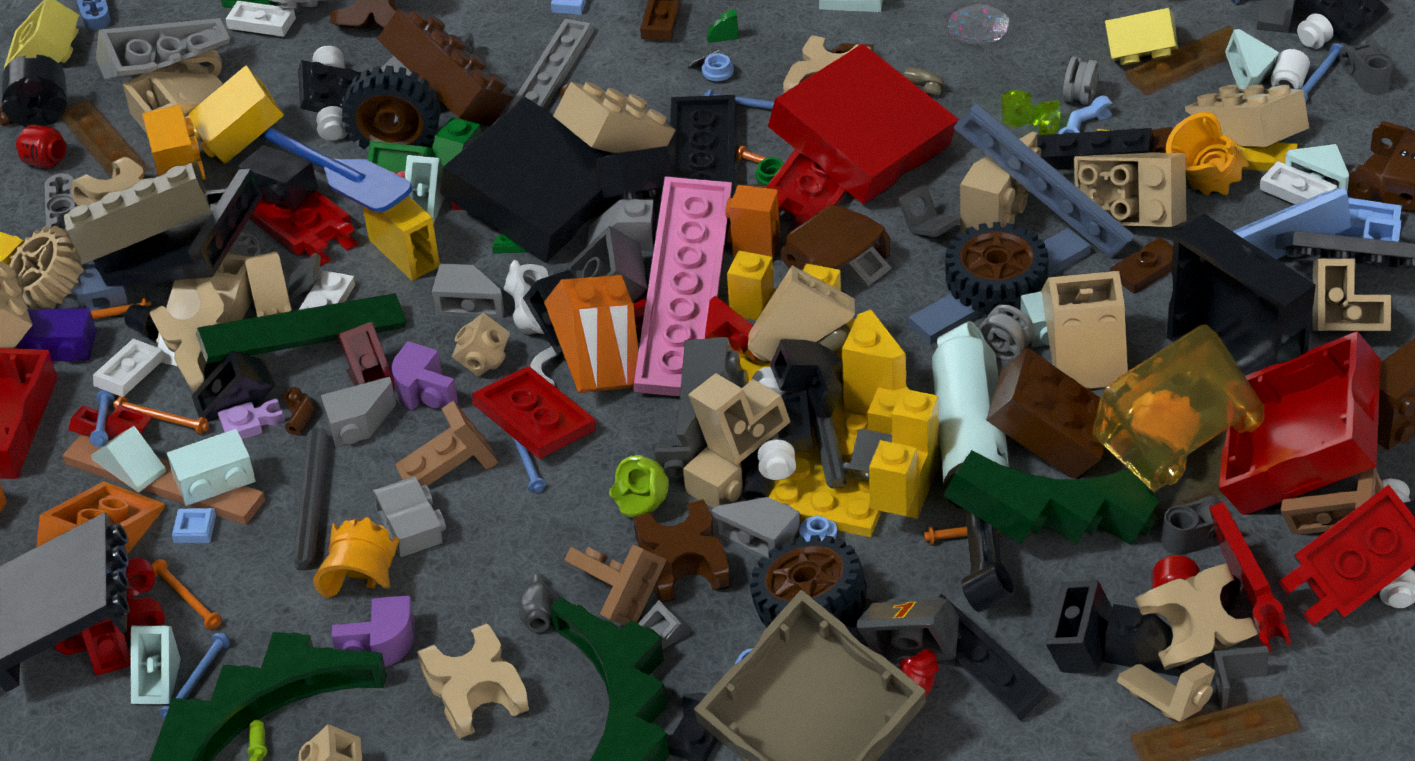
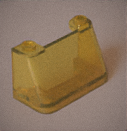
[1092,325,1265,492]

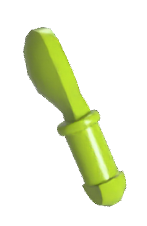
[247,720,267,761]

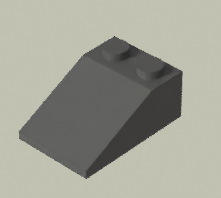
[677,337,749,459]

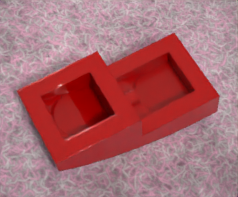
[68,405,153,438]

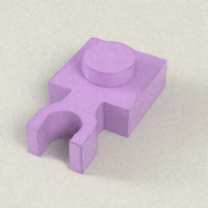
[217,398,285,439]

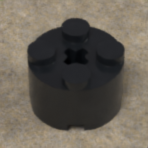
[2,55,67,127]

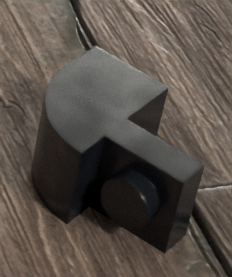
[770,339,843,417]

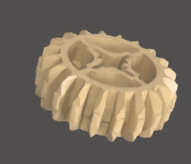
[9,226,84,309]

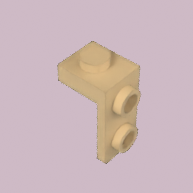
[245,252,292,317]
[1117,663,1215,722]

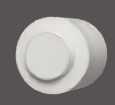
[1271,49,1310,90]

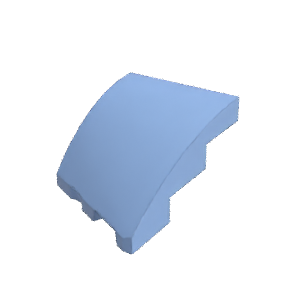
[1335,198,1402,259]

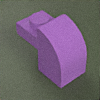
[392,341,458,411]
[332,595,415,667]

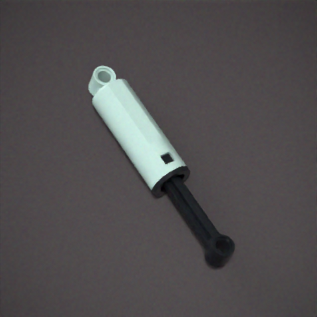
[932,321,1015,612]

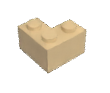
[1313,259,1391,331]
[688,373,791,465]

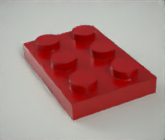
[472,366,596,459]

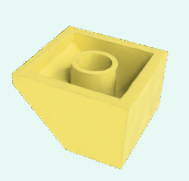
[4,0,79,69]
[1105,8,1178,65]

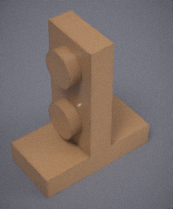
[395,400,499,486]
[1281,468,1384,535]
[564,544,667,626]

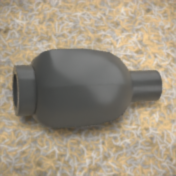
[519,574,557,633]

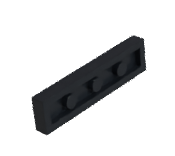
[1021,128,1154,166]
[938,593,1049,721]

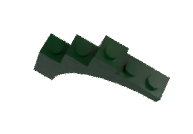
[943,442,1174,545]
[550,597,669,761]
[150,632,387,761]

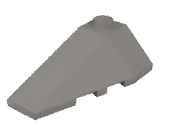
[95,18,230,79]

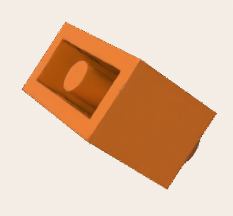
[725,185,780,261]

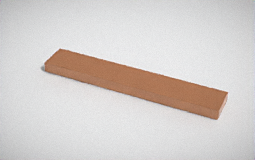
[62,434,265,525]

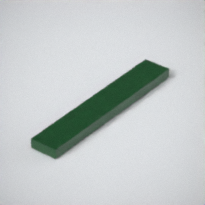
[196,293,407,363]

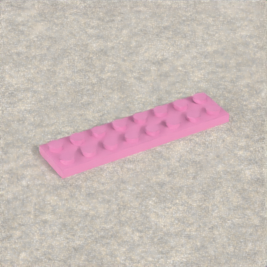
[634,177,732,396]

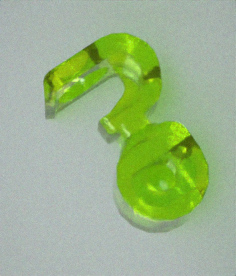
[1001,90,1060,135]

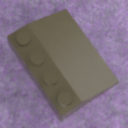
[64,161,212,264]

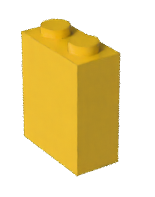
[188,65,284,164]
[363,195,440,281]

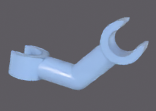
[1058,96,1113,134]

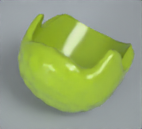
[609,455,669,518]

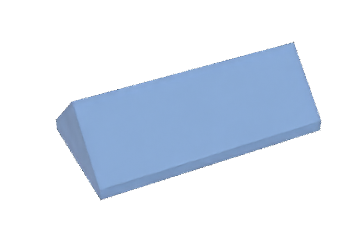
[1233,187,1351,259]

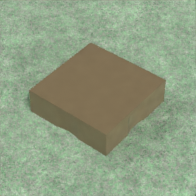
[694,590,926,761]

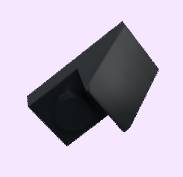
[668,692,718,761]

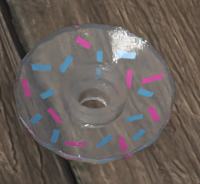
[947,3,1010,44]

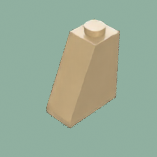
[748,266,855,362]

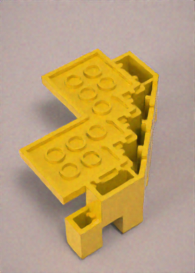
[727,250,939,538]

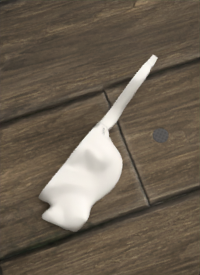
[503,260,557,386]

